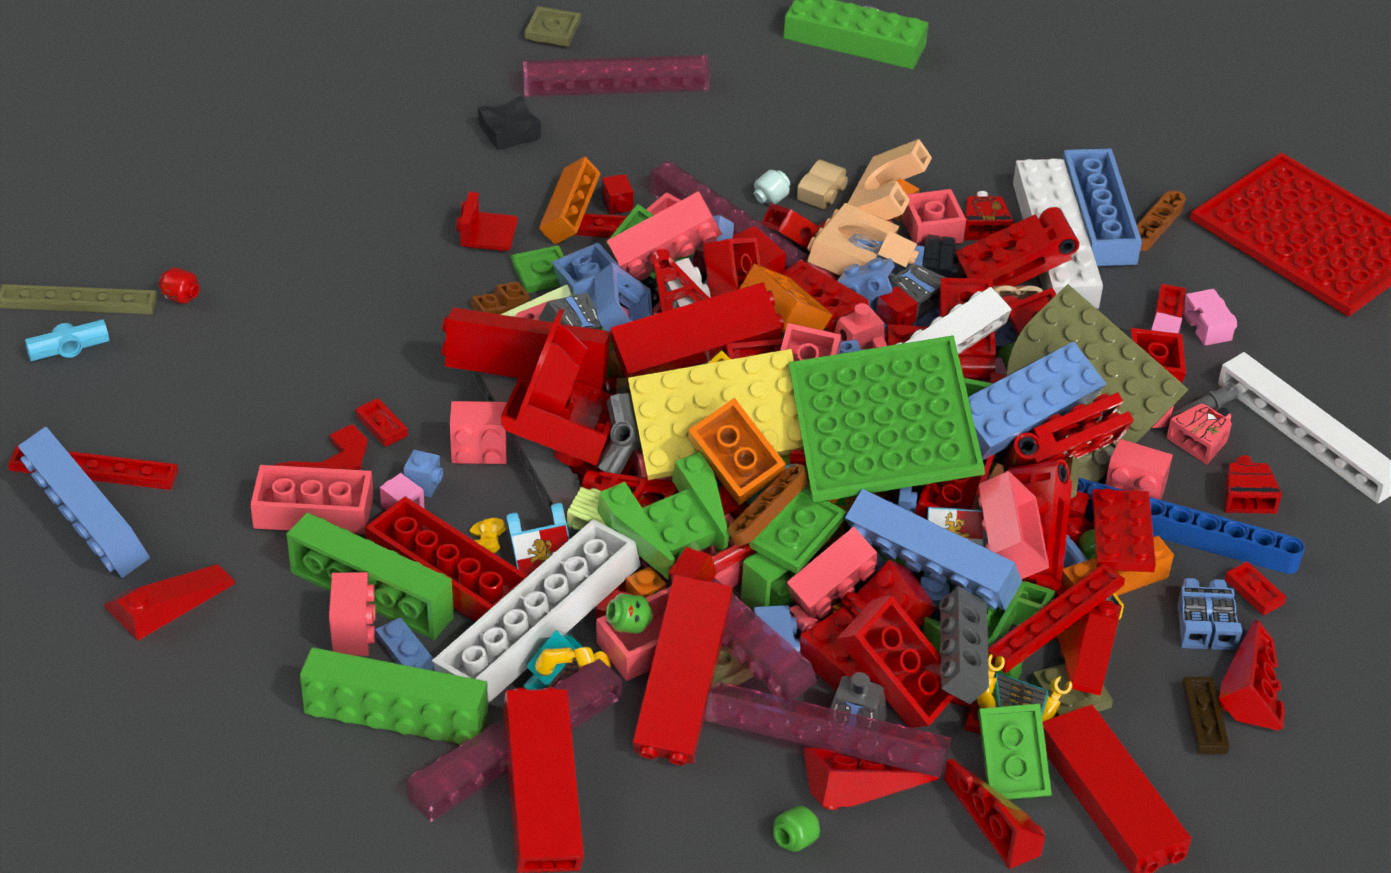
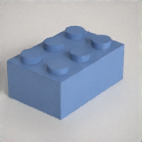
[552,243,627,309]

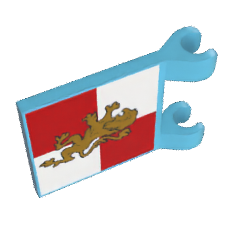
[507,503,570,576]
[924,507,985,578]

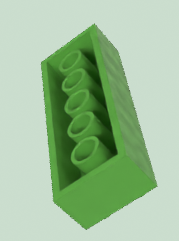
[784,0,929,69]
[287,513,454,640]
[300,648,489,748]

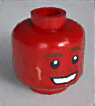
[159,267,200,304]

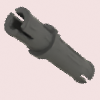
[1169,383,1239,424]

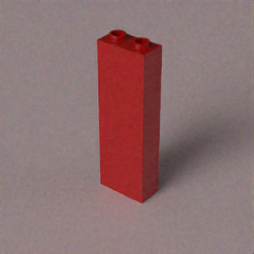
[611,282,784,383]
[441,307,611,390]
[633,575,733,766]
[503,687,584,873]
[1043,704,1191,873]

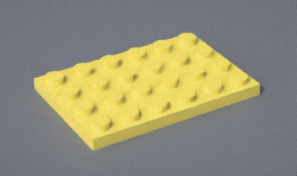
[628,349,804,480]

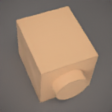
[878,231,919,269]

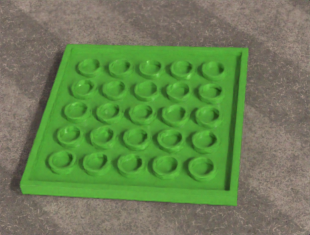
[789,335,985,503]

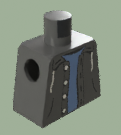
[888,264,946,321]
[538,292,603,330]
[824,672,887,740]

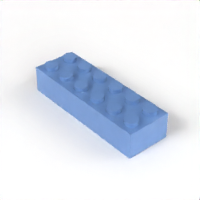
[1063,149,1142,266]
[968,341,1106,460]
[18,426,150,578]
[845,489,1022,611]

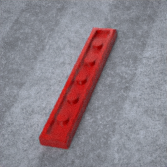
[8,445,179,490]
[988,564,1125,674]

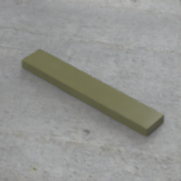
[0,284,157,314]

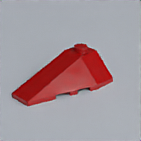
[104,564,235,641]
[1218,619,1285,730]
[944,758,1045,869]

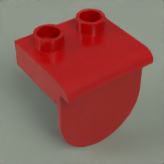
[501,308,613,467]

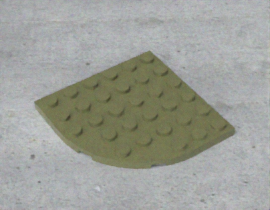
[1005,284,1188,483]

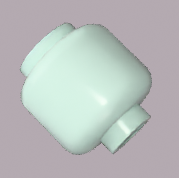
[754,170,790,205]

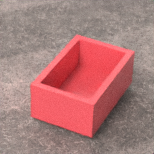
[978,471,1049,579]
[787,527,878,620]
[596,587,671,681]

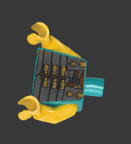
[523,630,611,690]
[977,654,1072,722]

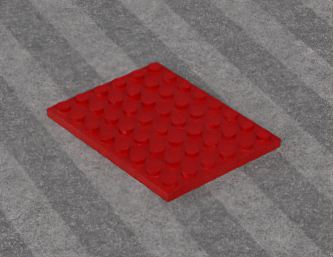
[1190,152,1391,317]

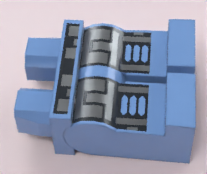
[1177,578,1242,650]

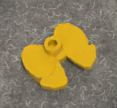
[469,518,507,553]

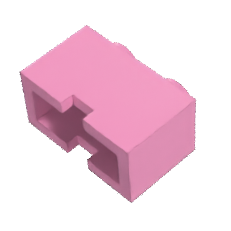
[1182,289,1237,346]

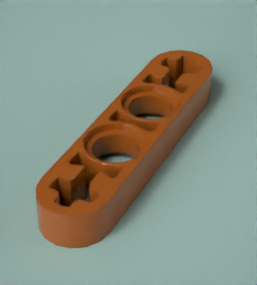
[1137,190,1186,251]
[728,464,809,546]

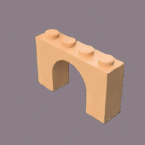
[848,139,932,220]
[807,203,899,276]

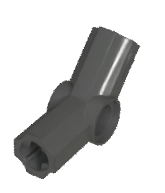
[596,393,641,474]

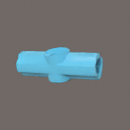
[24,320,109,361]

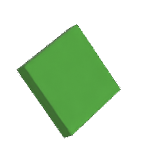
[511,245,564,293]

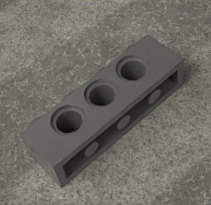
[939,586,989,704]

